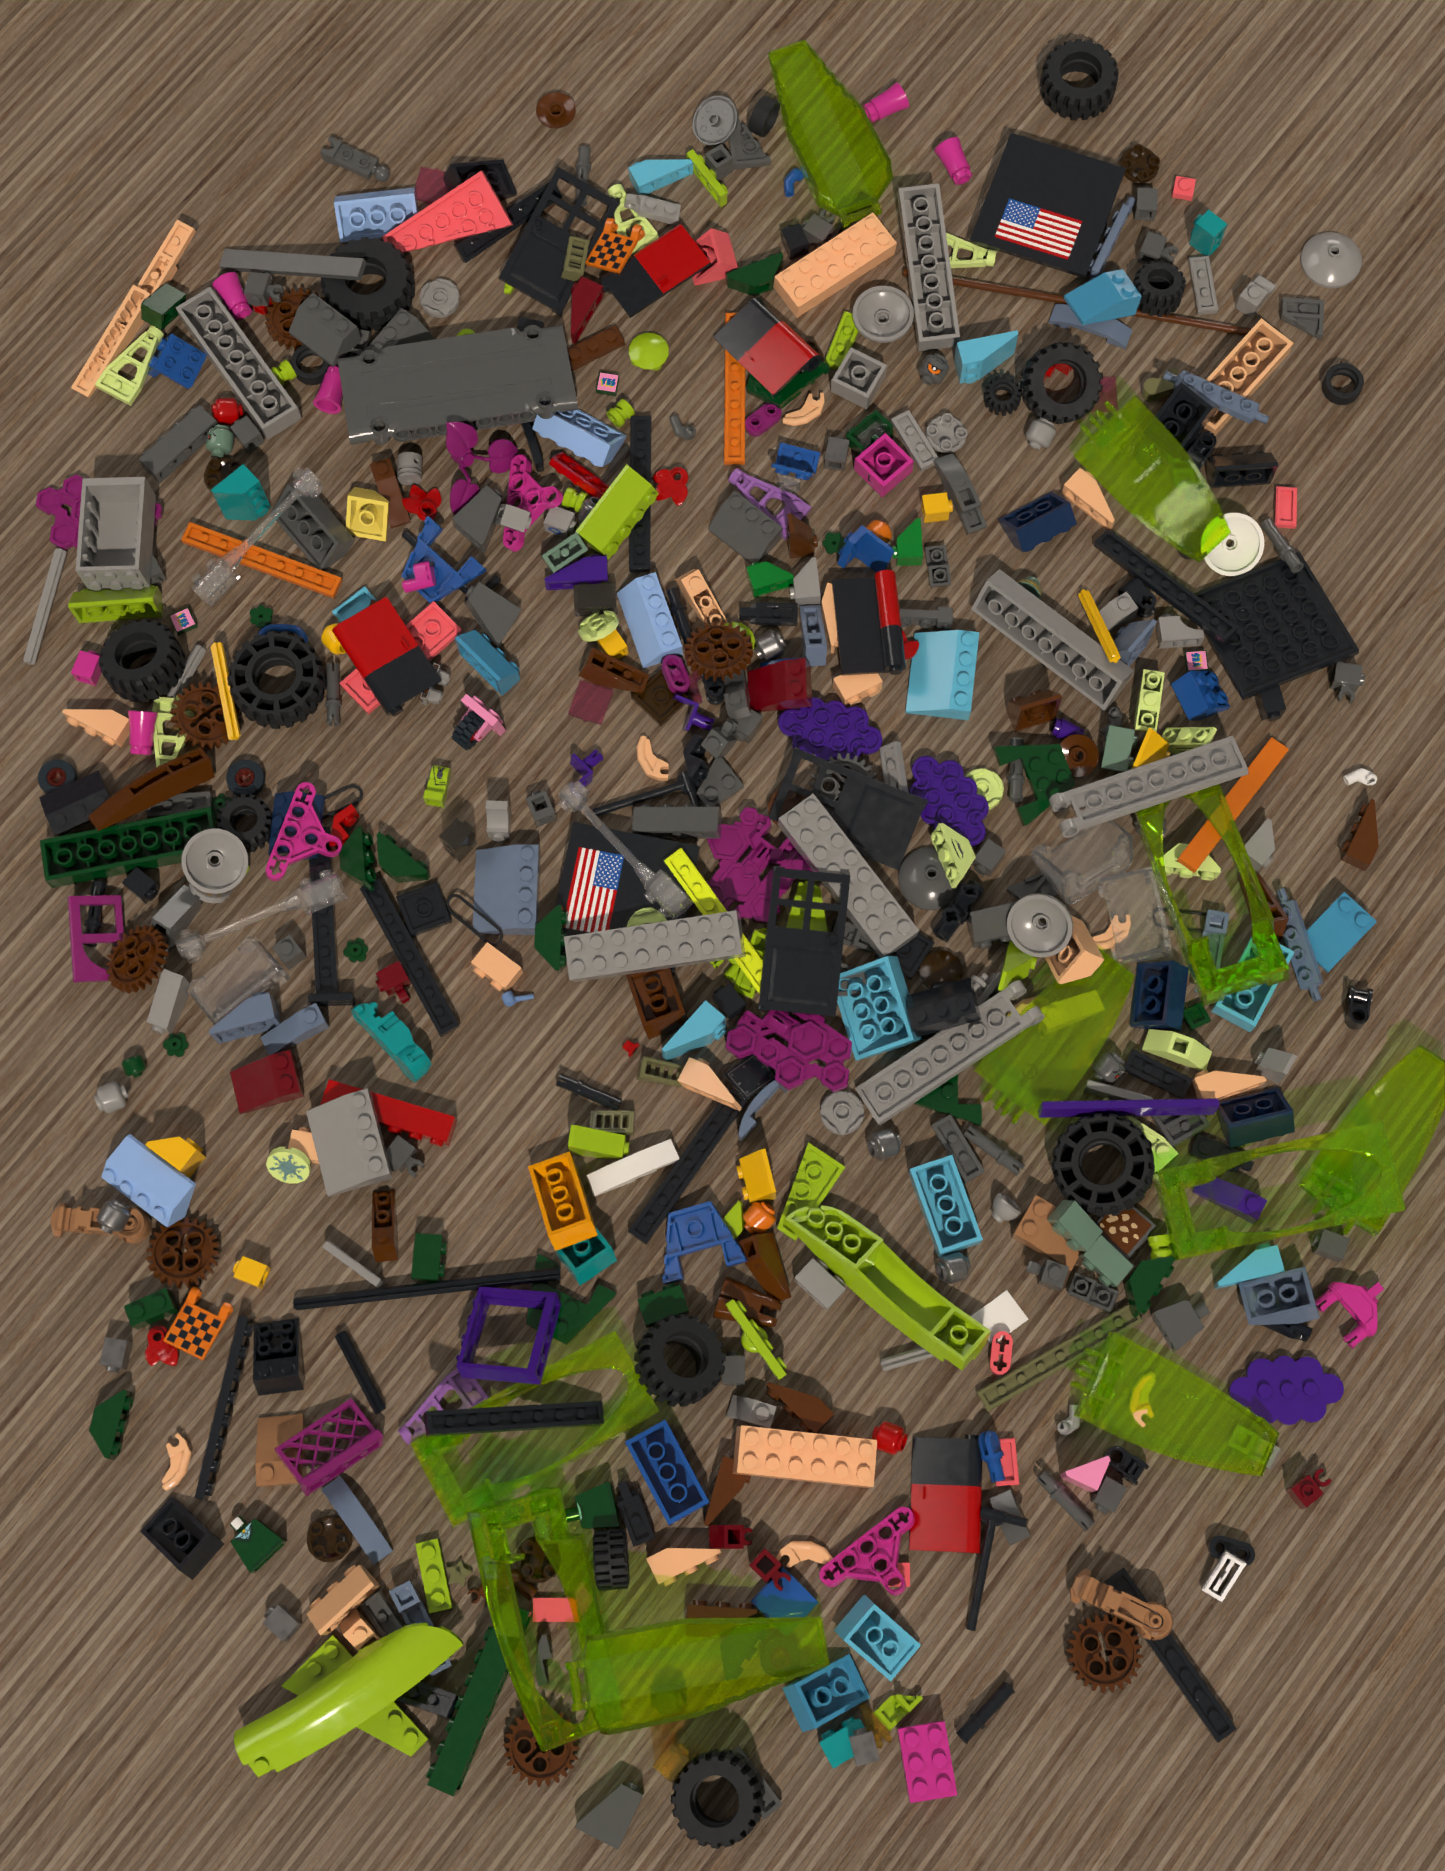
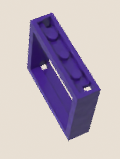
[456,1286,562,1385]

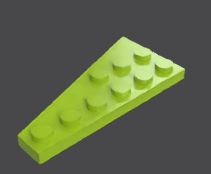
[281,1635,429,1756]

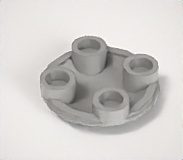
[926,413,967,453]

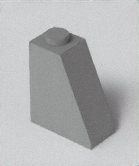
[147,969,193,1035]

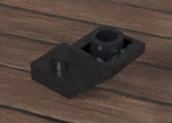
[683,734,710,787]

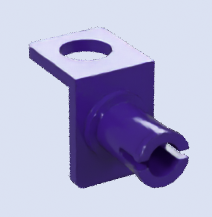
[672,695,714,731]
[570,749,603,796]

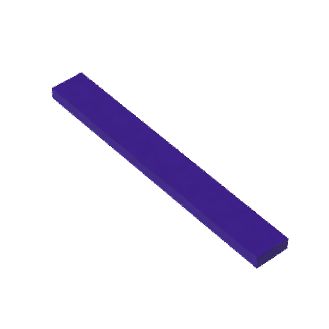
[1038,1098,1219,1118]

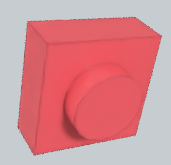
[1172,176,1196,201]
[886,1563,910,1587]

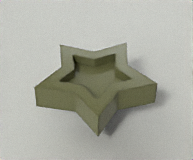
[446,1560,472,1587]

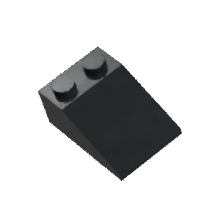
[443,160,517,201]
[140,1496,224,1580]

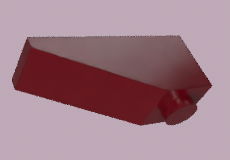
[571,276,604,345]

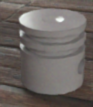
[397,452,422,485]

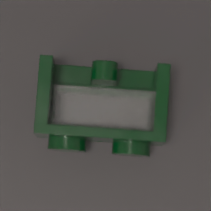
[846,410,894,455]

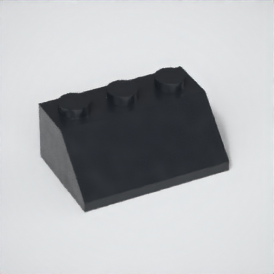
[1143,382,1220,459]
[1205,451,1278,488]
[39,770,111,836]
[907,978,981,1037]

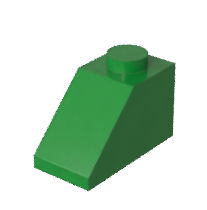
[892,518,923,566]
[746,561,794,597]

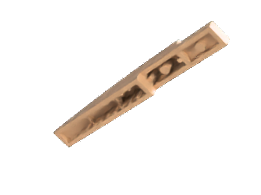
[71,220,196,398]

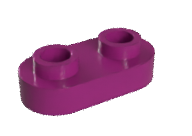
[745,403,782,437]
[661,655,690,695]

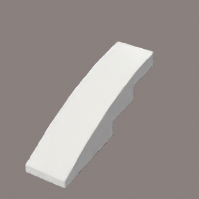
[586,1139,679,1197]

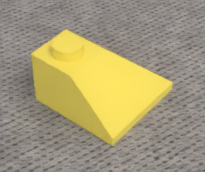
[346,487,389,542]

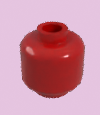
[211,397,243,425]
[872,1421,908,1455]

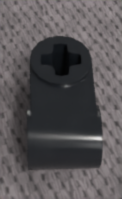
[1181,431,1217,472]
[1118,577,1157,618]
[701,674,725,705]
[1345,985,1373,1030]
[1103,1446,1149,1486]

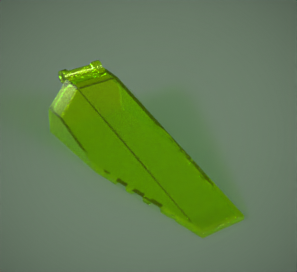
[768,40,893,227]
[565,1617,830,1735]

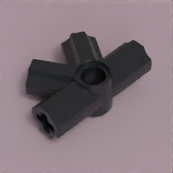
[932,880,985,942]

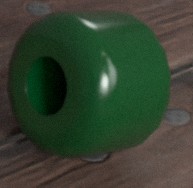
[121,1054,146,1078]

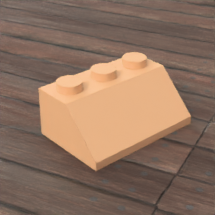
[1044,915,1104,984]
[307,1565,381,1635]

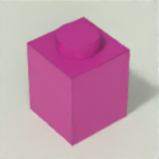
[71,650,101,686]

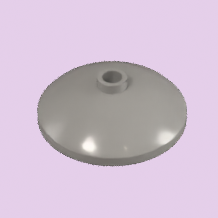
[1300,232,1362,288]
[853,286,914,343]
[181,828,248,894]
[1007,893,1073,957]

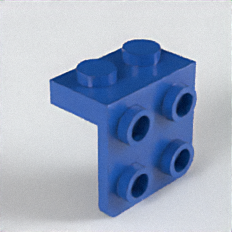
[148,333,206,389]
[771,442,821,480]
[837,525,894,573]

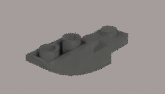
[933,453,987,535]

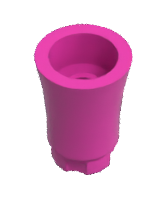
[863,82,909,123]
[934,137,973,185]
[212,272,252,320]
[313,366,343,414]
[128,710,158,755]

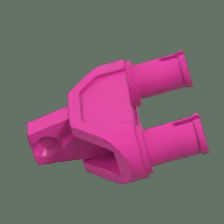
[1315,1282,1384,1349]

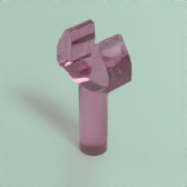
[689,671,703,705]

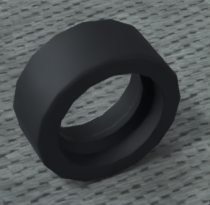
[748,95,780,138]
[291,345,331,385]
[1322,363,1364,405]

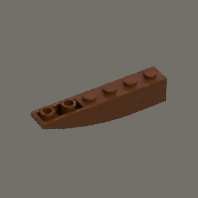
[88,747,215,831]

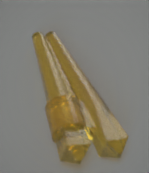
[859,1703,892,1749]

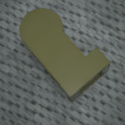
[1141,368,1179,402]

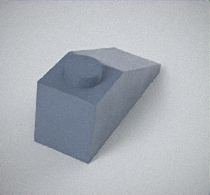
[799,605,827,666]
[260,1003,330,1055]

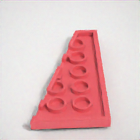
[382,171,513,253]

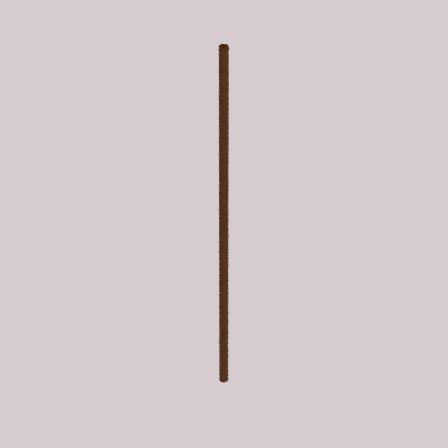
[903,268,1252,336]

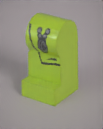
[423,765,451,808]

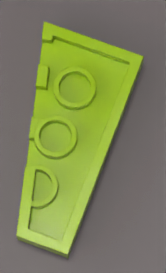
[777,1142,845,1242]

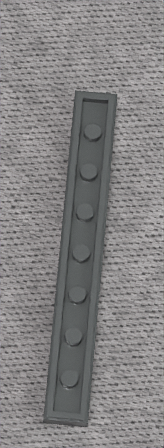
[219,249,367,280]

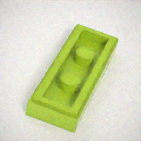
[824,311,859,370]

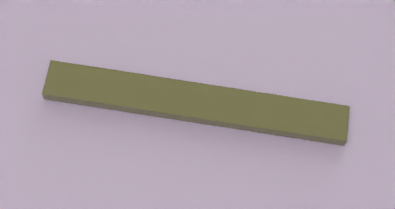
[976,1304,1144,1413]

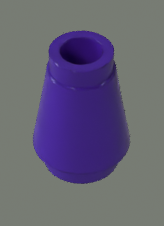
[1051,718,1084,739]

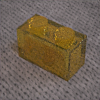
[653,1741,691,1782]

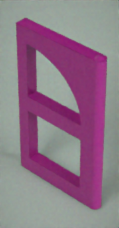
[68,895,124,983]

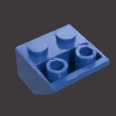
[1171,671,1230,721]

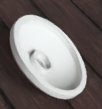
[1201,512,1264,576]

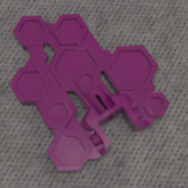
[36,474,163,550]
[707,807,813,924]
[726,1010,853,1093]

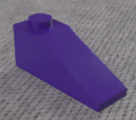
[545,554,609,590]
[1192,1172,1267,1224]

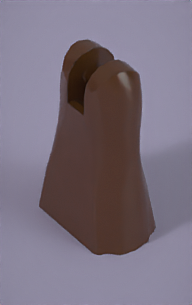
[713,1276,782,1327]

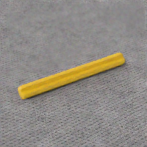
[1078,589,1121,663]
[211,642,241,740]

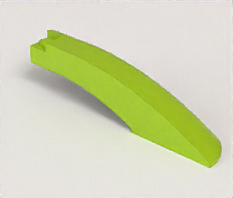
[784,1205,991,1371]
[234,1623,464,1777]

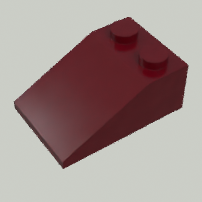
[748,658,812,712]
[230,1050,305,1115]

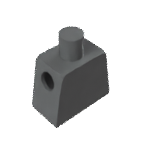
[1151,1300,1210,1352]

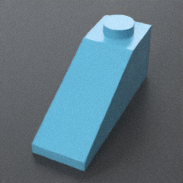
[628,159,693,195]
[1214,1243,1285,1289]

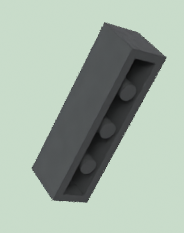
[139,405,218,483]
[632,804,722,839]

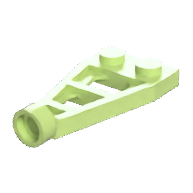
[608,184,659,257]
[946,233,997,268]
[95,326,164,406]
[152,697,195,767]
[1103,1097,1179,1176]

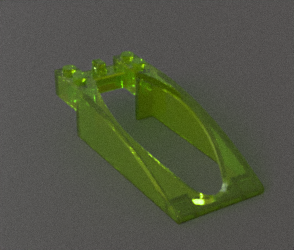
[1135,784,1289,1006]
[1153,1121,1406,1261]
[410,1330,659,1530]
[467,1487,624,1752]

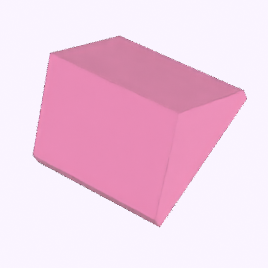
[1060,1456,1110,1493]

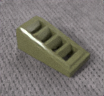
[561,236,590,282]
[636,1056,685,1087]
[590,1111,635,1136]

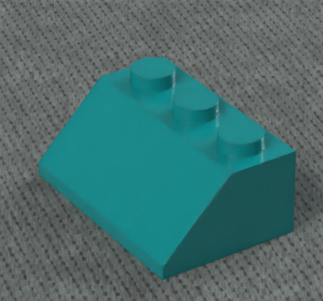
[211,464,271,521]

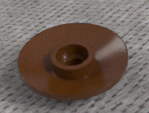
[536,92,576,128]
[1060,734,1099,777]

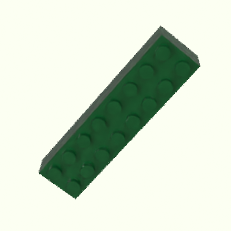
[40,807,218,888]
[426,1601,533,1796]

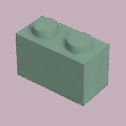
[541,532,588,574]
[1100,725,1138,773]
[1047,1200,1103,1252]
[1079,1235,1135,1287]

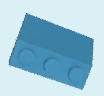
[455,630,520,696]

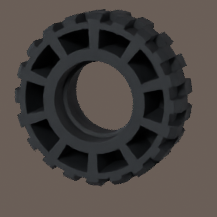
[321,237,415,331]
[227,631,327,729]
[1052,1113,1155,1217]

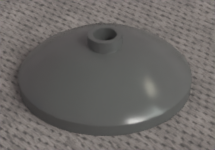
[898,847,963,910]

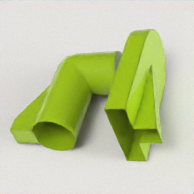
[710,959,741,984]

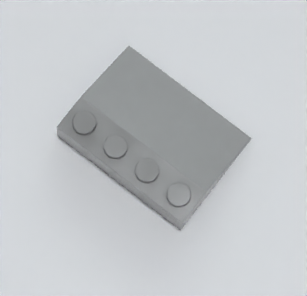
[306,1089,393,1197]

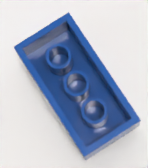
[625,1420,710,1526]

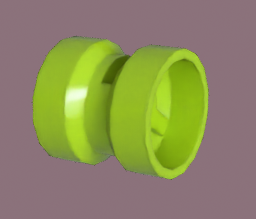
[270,359,297,386]
[606,399,635,428]
[562,487,589,512]
[1147,1234,1174,1259]

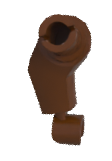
[467,1569,538,1604]

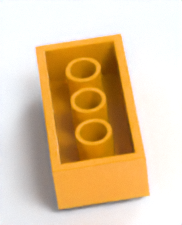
[528,1151,598,1251]

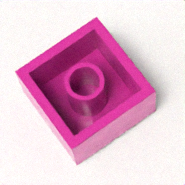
[854,433,914,497]

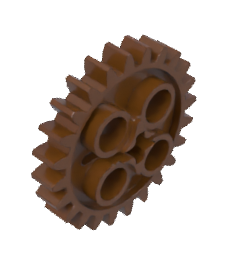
[265,287,325,351]
[684,621,753,681]
[170,682,240,751]
[106,925,169,994]
[146,1217,221,1289]
[1065,1614,1143,1693]
[503,1706,580,1787]

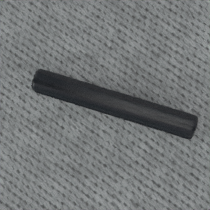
[335,1331,386,1414]

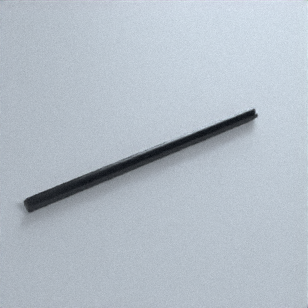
[293,1267,561,1310]

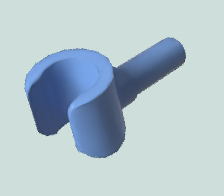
[502,991,534,1007]

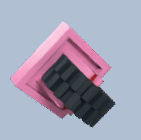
[452,694,506,750]

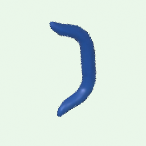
[258,624,308,642]

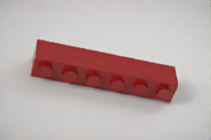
[320,1079,457,1147]

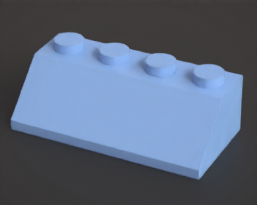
[334,187,418,242]
[532,409,627,467]
[617,572,683,669]
[101,1134,196,1227]

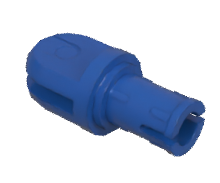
[978,1431,1006,1483]

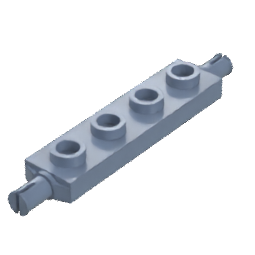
[1088,197,1136,282]
[1163,370,1270,424]
[1276,888,1323,1002]

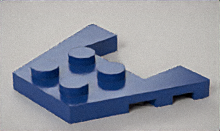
[401,516,487,603]
[662,1201,748,1285]

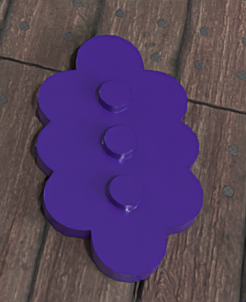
[778,697,882,762]
[909,756,989,847]
[1228,1356,1344,1426]

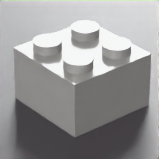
[831,348,887,409]

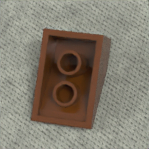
[1006,690,1062,732]
[626,968,688,1039]

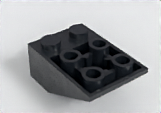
[253,1318,304,1396]

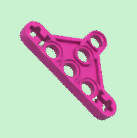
[503,454,563,552]
[265,782,342,881]
[819,1507,915,1596]

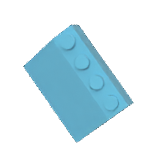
[906,630,979,720]
[837,956,924,1061]

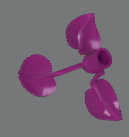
[446,421,518,515]

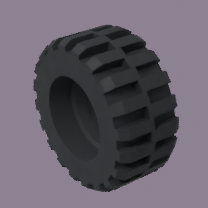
[1040,39,1119,121]
[1020,342,1103,424]
[99,619,186,702]
[634,1314,726,1407]
[671,1749,765,1849]

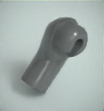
[669,415,696,440]
[1100,706,1122,738]

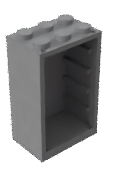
[75,477,156,591]

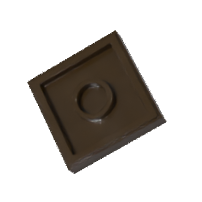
[631,669,691,727]

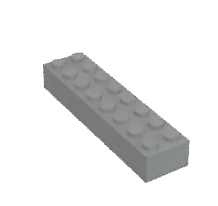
[898,183,960,351]
[176,287,302,440]
[971,569,1134,710]
[777,794,919,958]
[564,910,746,982]

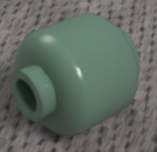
[206,425,234,458]

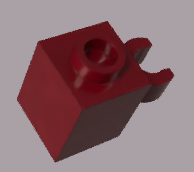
[375,961,411,1004]
[1286,1469,1332,1509]
[709,1525,752,1549]
[749,1548,791,1591]

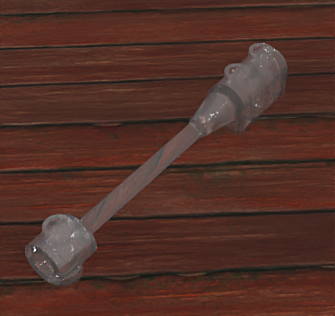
[191,467,323,607]
[558,780,694,920]
[175,870,348,963]

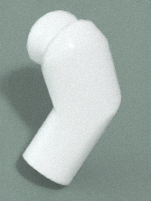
[1343,768,1377,786]

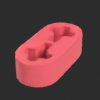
[989,1331,1013,1375]

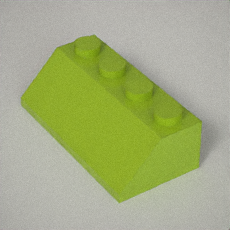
[576,464,659,560]
[68,584,163,623]

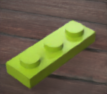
[686,149,728,207]
[415,1538,453,1614]

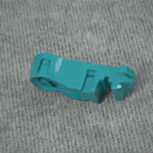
[351,1002,432,1083]

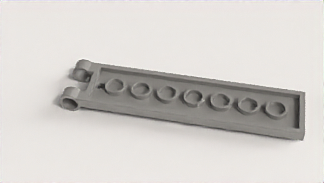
[1049,736,1249,838]
[855,980,1045,1126]

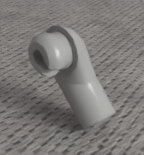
[1057,1405,1081,1436]

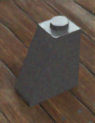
[452,485,503,553]
[465,582,522,648]
[152,885,201,953]
[575,1781,644,1849]

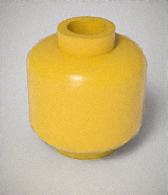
[321,623,346,655]

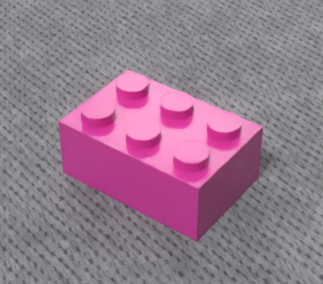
[896,1720,957,1803]

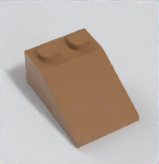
[1011,1195,1082,1271]
[255,1414,307,1488]

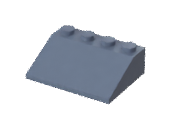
[473,844,541,935]

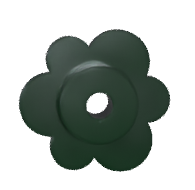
[822,532,846,554]
[250,605,273,629]
[212,794,232,816]
[343,939,369,963]
[163,1033,189,1057]

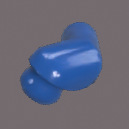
[784,168,804,197]

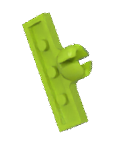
[725,1299,787,1380]

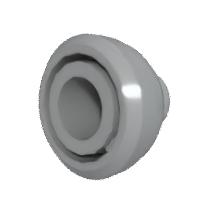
[991,1193,1022,1223]

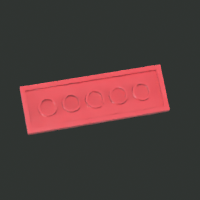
[339,601,463,715]

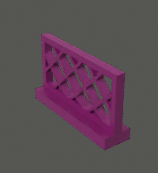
[275,1398,383,1497]

